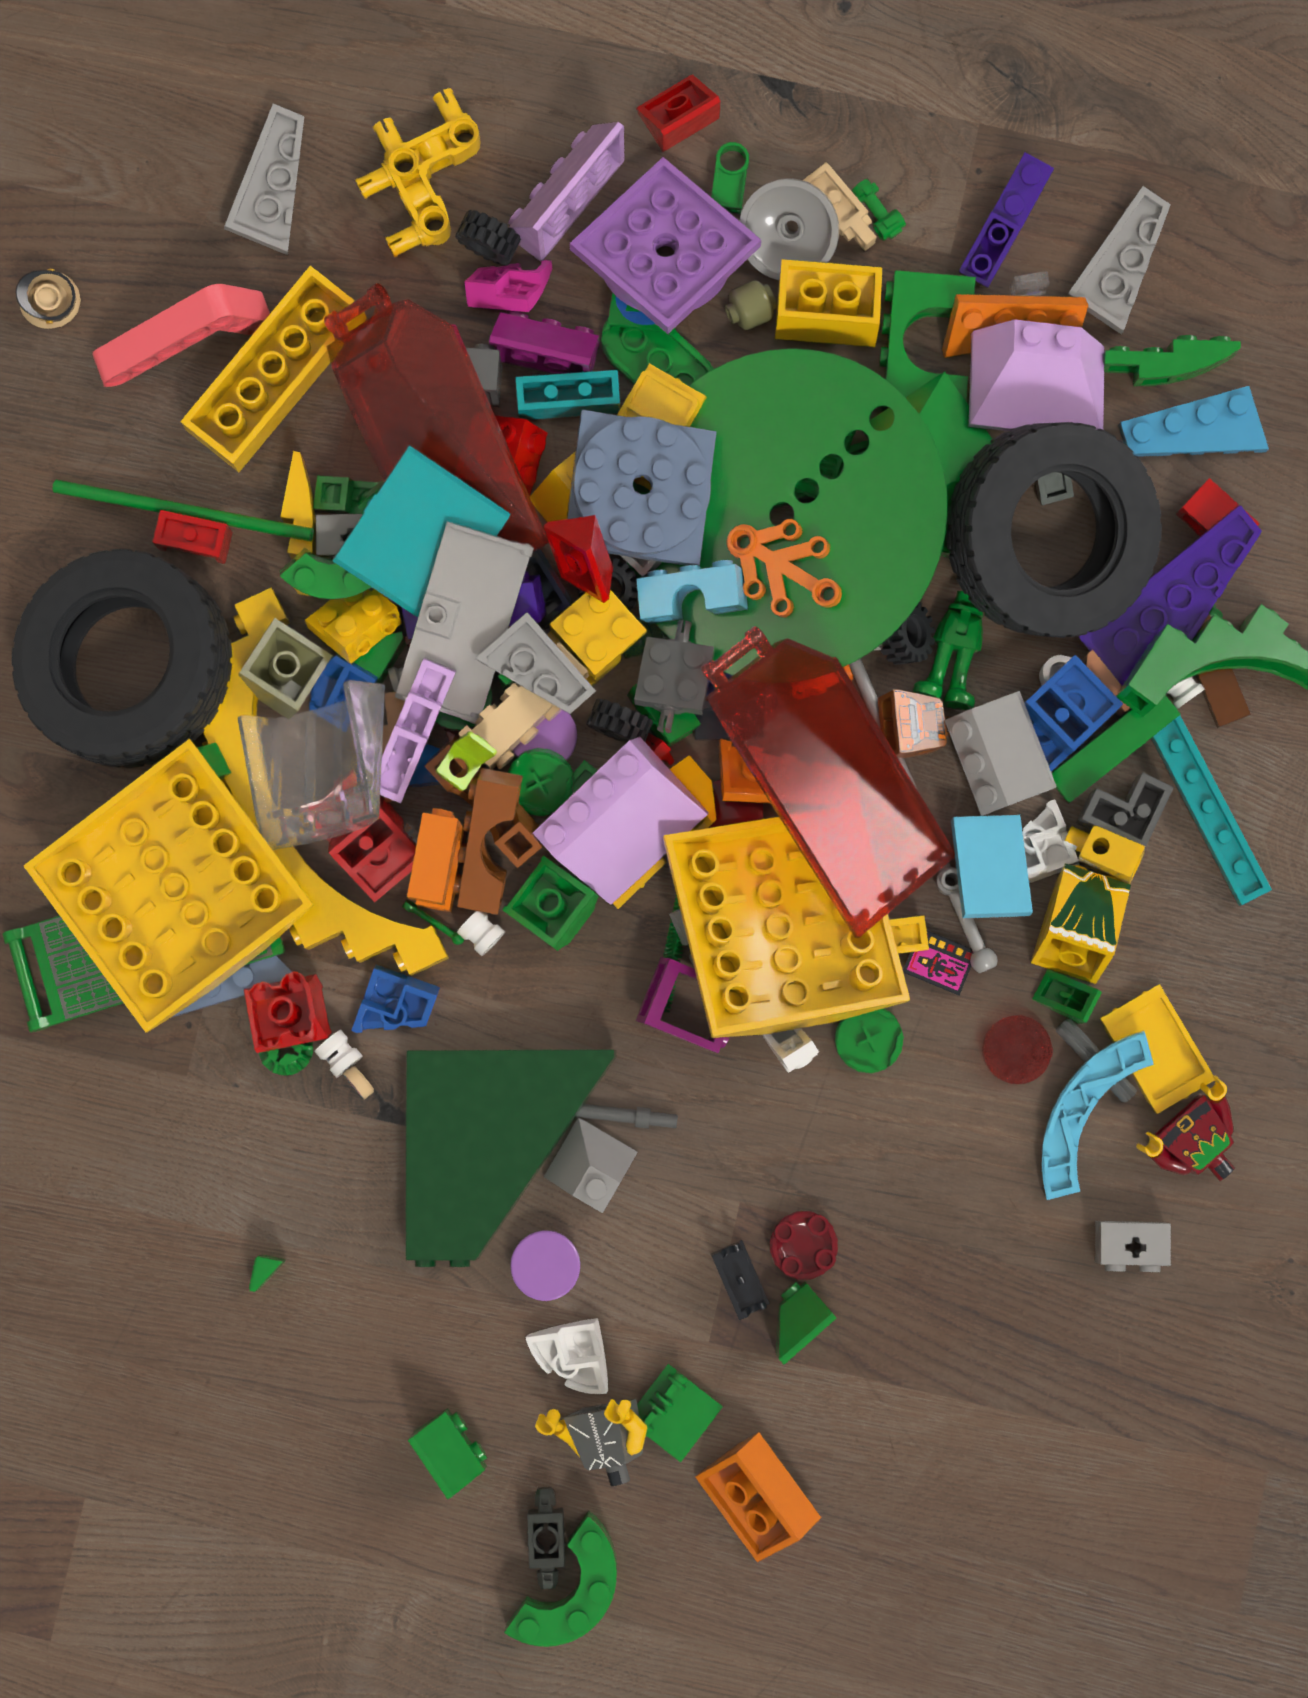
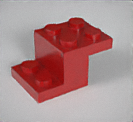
[306,770,417,903]

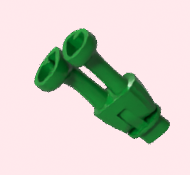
[912,591,984,711]

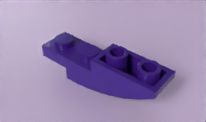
[959,152,1054,288]

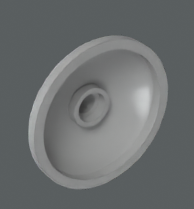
[739,178,839,280]

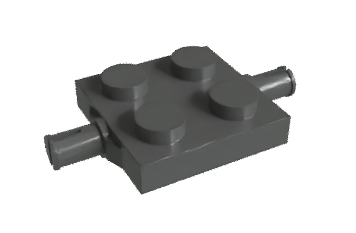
[634,620,714,733]

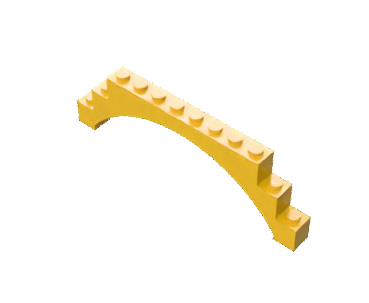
[202,587,449,976]

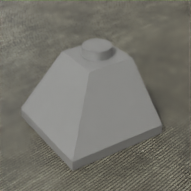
[544,1117,638,1213]

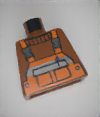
[877,689,953,761]

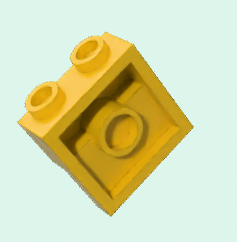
[305,589,402,664]

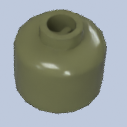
[724,280,777,330]

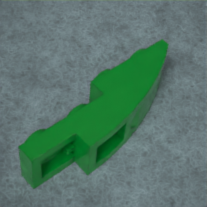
[1104,335,1241,386]

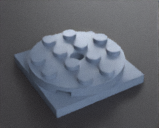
[566,410,717,566]

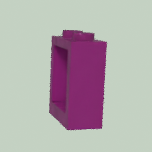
[635,957,730,1053]

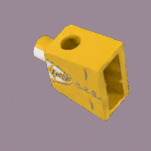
[1063,825,1145,884]

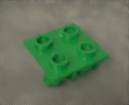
[637,1364,723,1462]

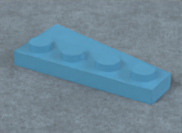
[1118,386,1269,457]

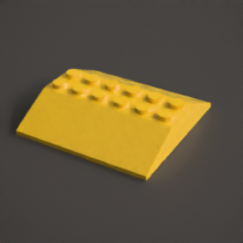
[24,739,314,1033]
[663,804,910,1038]

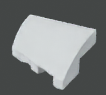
[1022,799,1079,883]

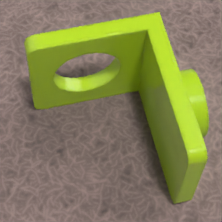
[436,731,497,791]

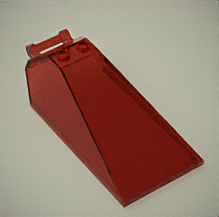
[324,283,549,552]
[701,626,955,938]

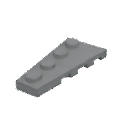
[224,104,304,255]
[1066,186,1171,335]

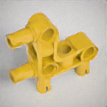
[355,88,481,257]

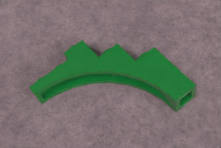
[1116,604,1308,717]

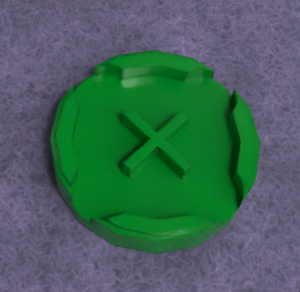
[507,748,575,816]
[834,1008,904,1073]

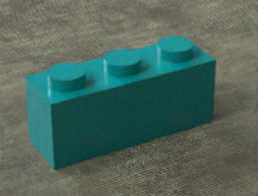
[516,370,620,420]

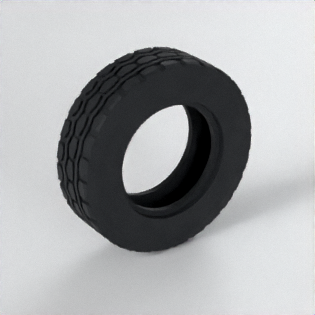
[946,422,1162,638]
[11,549,232,768]

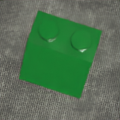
[408,1408,488,1500]

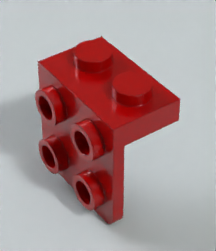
[456,414,548,497]

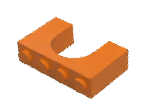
[407,808,467,913]

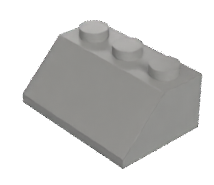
[945,691,1057,816]

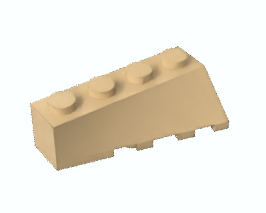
[458,642,589,770]

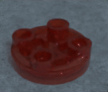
[982,1015,1053,1084]

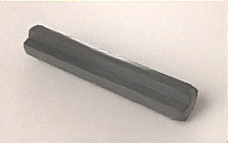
[1056,1018,1137,1102]

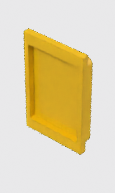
[617,363,707,490]
[1100,984,1215,1114]

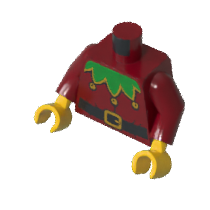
[1136,1075,1235,1181]

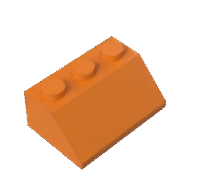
[695,1432,821,1562]

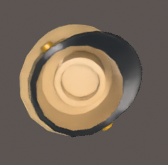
[15,269,81,329]

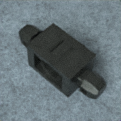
[527,1487,566,1589]

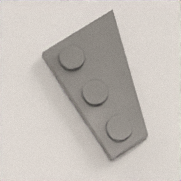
[475,613,596,714]

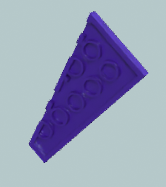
[1078,505,1262,686]

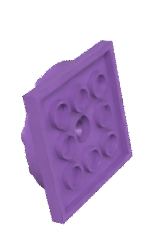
[570,157,761,334]

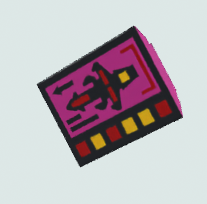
[903,930,973,996]

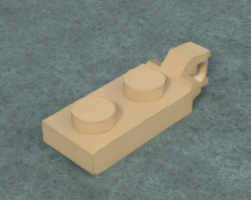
[803,162,877,251]

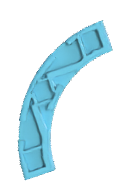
[1041,1030,1154,1200]

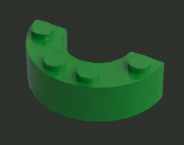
[279,480,384,599]
[504,1510,617,1647]

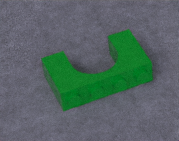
[879,270,976,411]

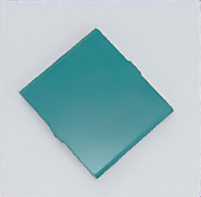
[333,445,511,617]

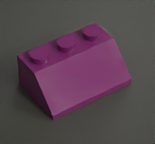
[489,311,600,374]

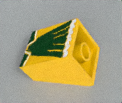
[1031,863,1131,984]

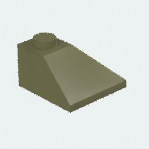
[238,618,333,720]

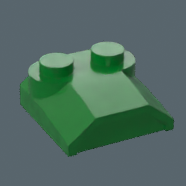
[502,855,599,951]

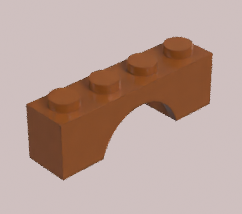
[425,735,543,868]
[453,768,523,915]

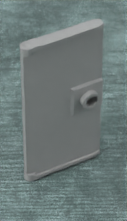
[395,521,534,724]

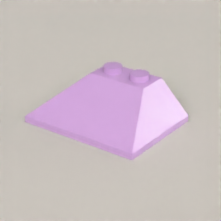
[969,320,1104,431]

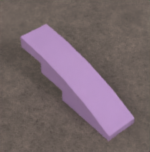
[369,658,456,803]

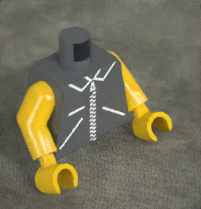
[535,1399,647,1486]

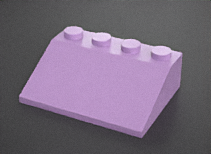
[508,122,624,262]
[533,737,709,905]

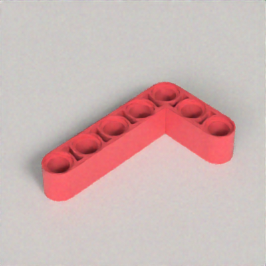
[92,284,270,387]

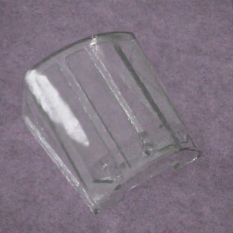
[238,680,385,850]

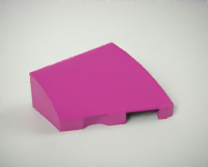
[464,260,552,312]

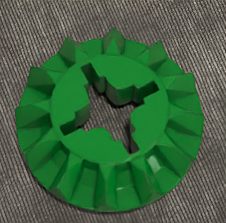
[259,1042,313,1075]

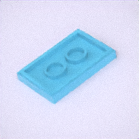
[951,815,1033,918]

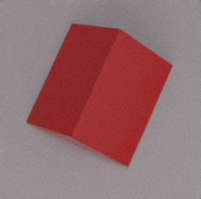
[636,74,721,152]
[543,515,613,603]

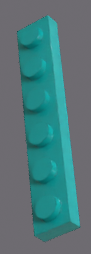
[1151,715,1272,906]

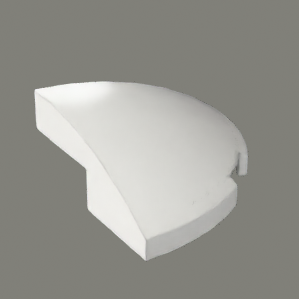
[525,1318,608,1394]

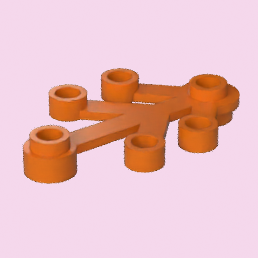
[727,519,842,617]

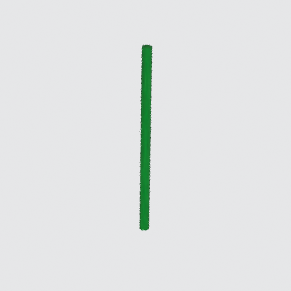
[52,479,314,542]

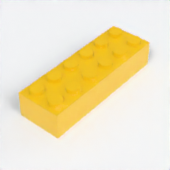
[180,266,367,473]

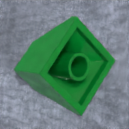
[776,1281,837,1365]

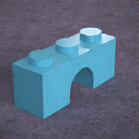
[637,560,748,624]

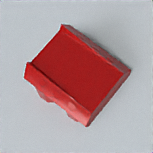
[244,971,332,1053]

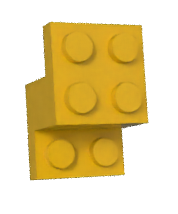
[547,590,647,686]

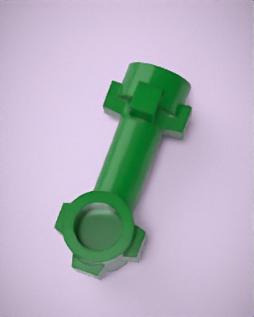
[852,179,906,241]

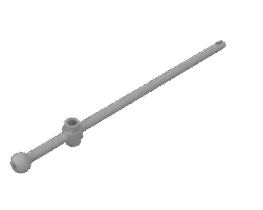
[849,658,998,973]

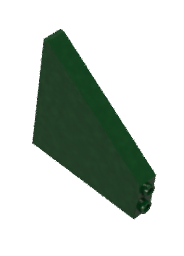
[406,1050,617,1267]

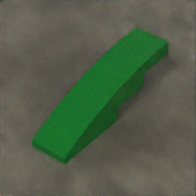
[1052,695,1181,804]

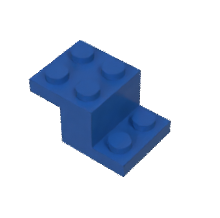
[1025,655,1123,772]

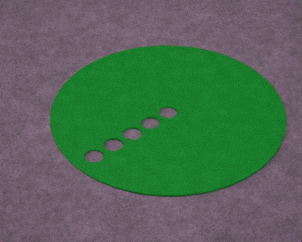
[626,349,948,682]

